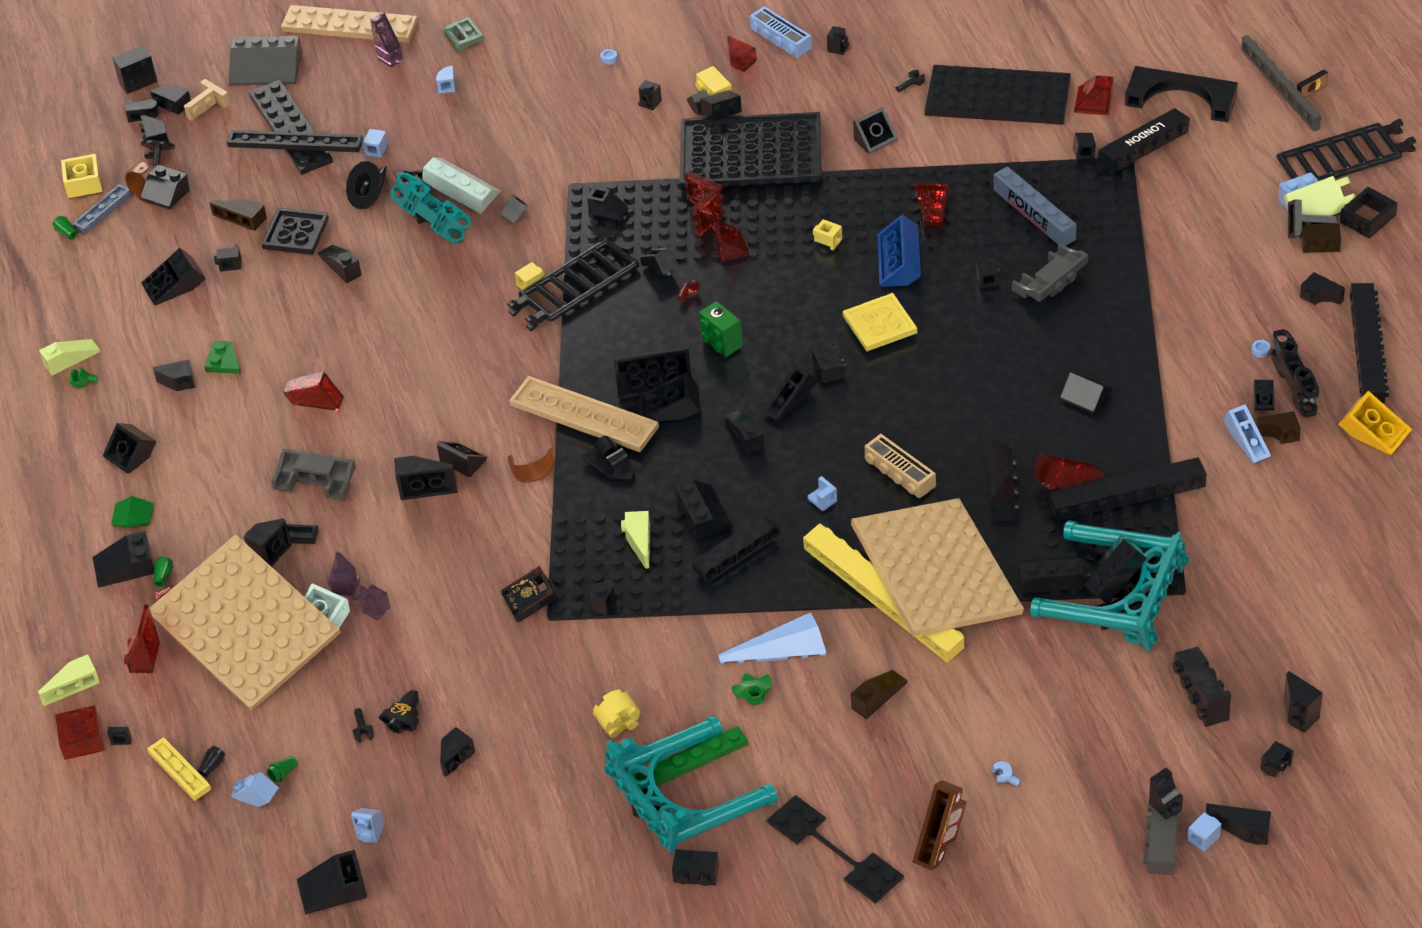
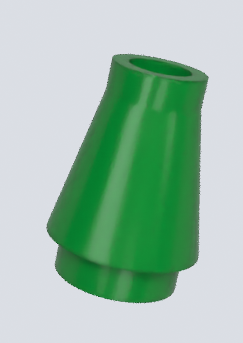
[52,216,78,240]
[153,557,174,587]
[266,756,298,782]

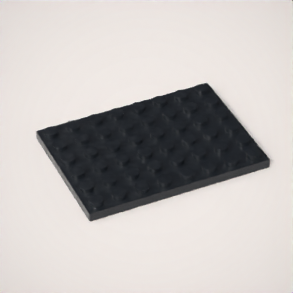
[680,112,822,189]

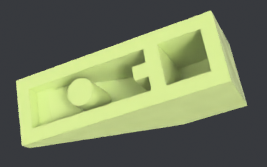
[39,339,100,376]
[621,511,650,569]
[38,654,100,706]

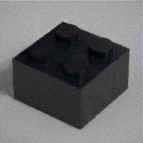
[112,45,158,94]

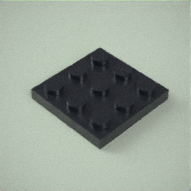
[261,208,329,255]

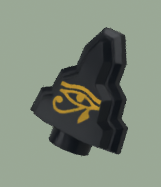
[379,689,419,734]

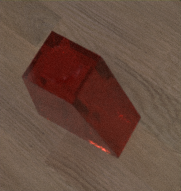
[283,372,344,411]

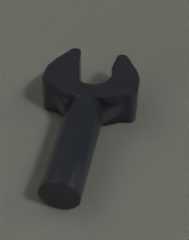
[896,70,925,92]
[352,708,374,743]

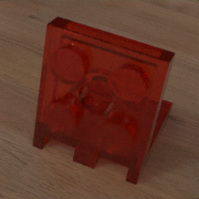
[684,170,725,237]

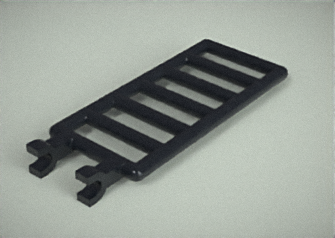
[1276,119,1416,181]
[507,238,640,331]

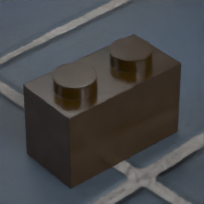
[1301,223,1341,253]

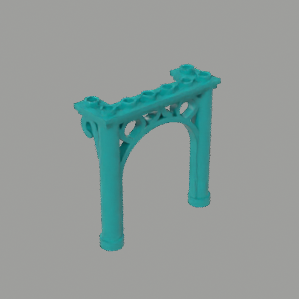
[1030,521,1189,652]
[604,715,778,854]

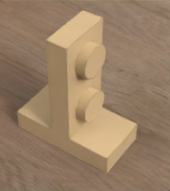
[184,79,231,121]

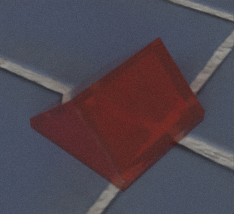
[711,217,749,262]

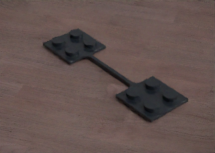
[767,795,904,904]

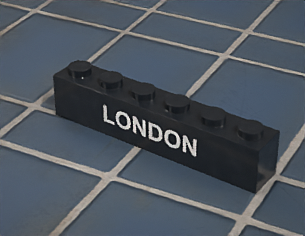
[1097,108,1190,174]

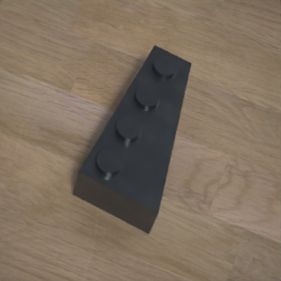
[1172,646,1231,727]

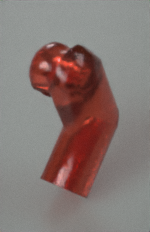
[677,280,700,302]

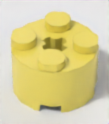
[593,689,640,738]

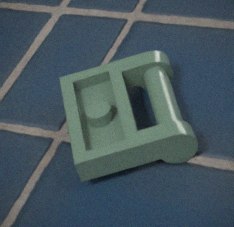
[443,17,484,52]

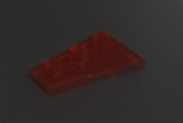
[914,182,949,227]

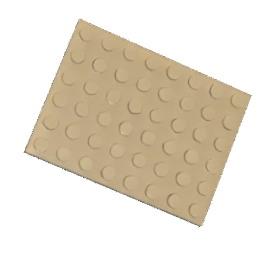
[851,498,1024,637]
[146,534,341,712]

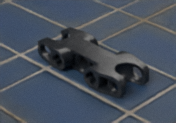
[1271,329,1319,418]

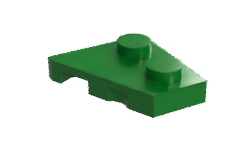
[205,341,240,374]

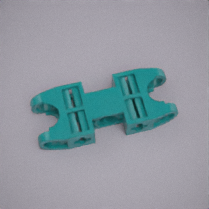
[390,173,471,243]

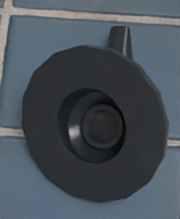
[346,161,387,209]

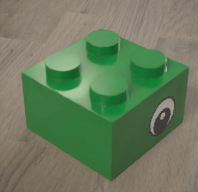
[699,301,743,357]

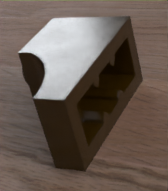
[1256,411,1301,444]

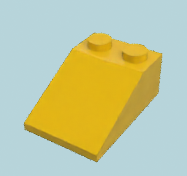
[1338,391,1412,455]

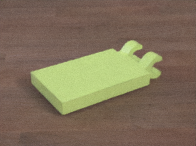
[1283,176,1355,216]

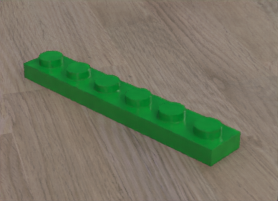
[632,726,748,787]

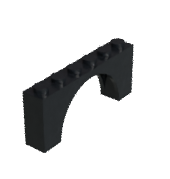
[1125,66,1238,123]

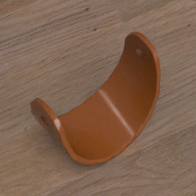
[125,161,152,204]
[508,448,555,482]

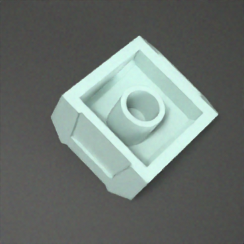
[305,583,350,628]

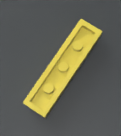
[147,737,211,801]

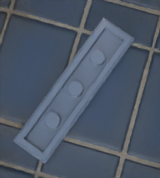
[72,183,133,235]

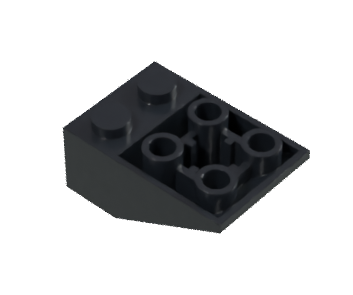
[141,248,206,306]
[297,850,367,915]

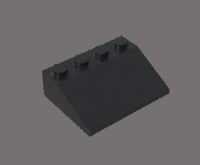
[613,346,692,399]

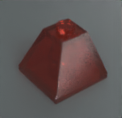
[1074,75,1114,116]

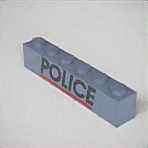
[994,166,1076,246]

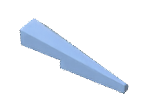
[718,612,826,665]

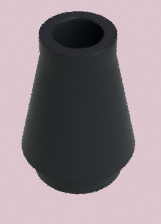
[197,746,225,777]

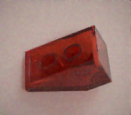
[1033,453,1105,489]
[124,604,160,673]

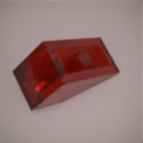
[727,36,757,72]

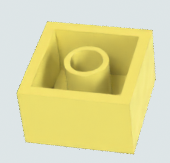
[61,154,103,198]

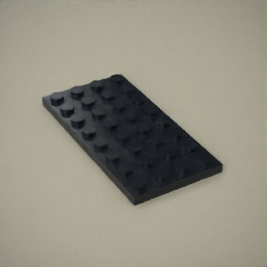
[925,65,1071,125]

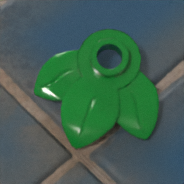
[732,673,772,705]

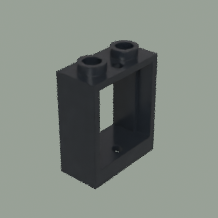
[1340,187,1398,239]

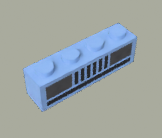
[750,6,812,58]

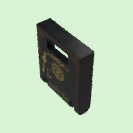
[501,566,558,622]

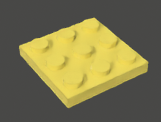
[843,293,917,351]

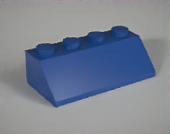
[877,215,921,287]

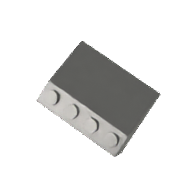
[229,35,302,86]

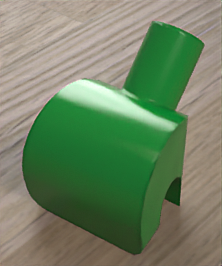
[69,367,98,388]

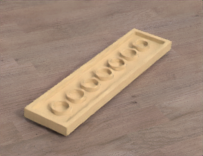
[281,5,418,43]
[509,376,659,452]

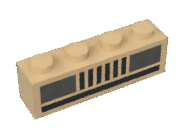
[864,434,936,499]

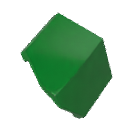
[112,496,154,527]

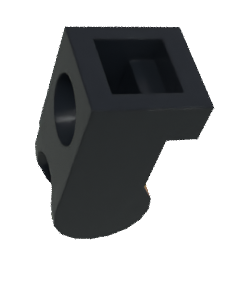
[125,99,159,123]

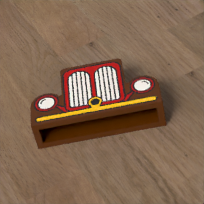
[912,780,966,870]

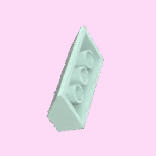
[422,157,500,214]

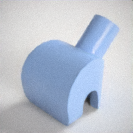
[992,761,1021,787]

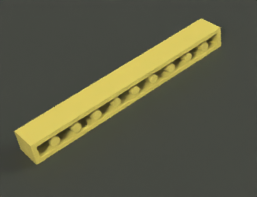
[803,524,964,663]

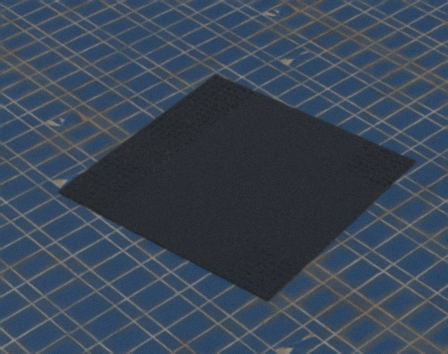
[547,158,1186,621]

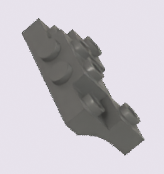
[1012,243,1088,302]
[271,449,356,501]

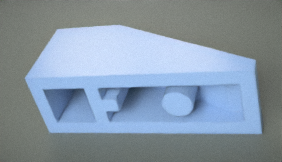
[1222,404,1271,464]

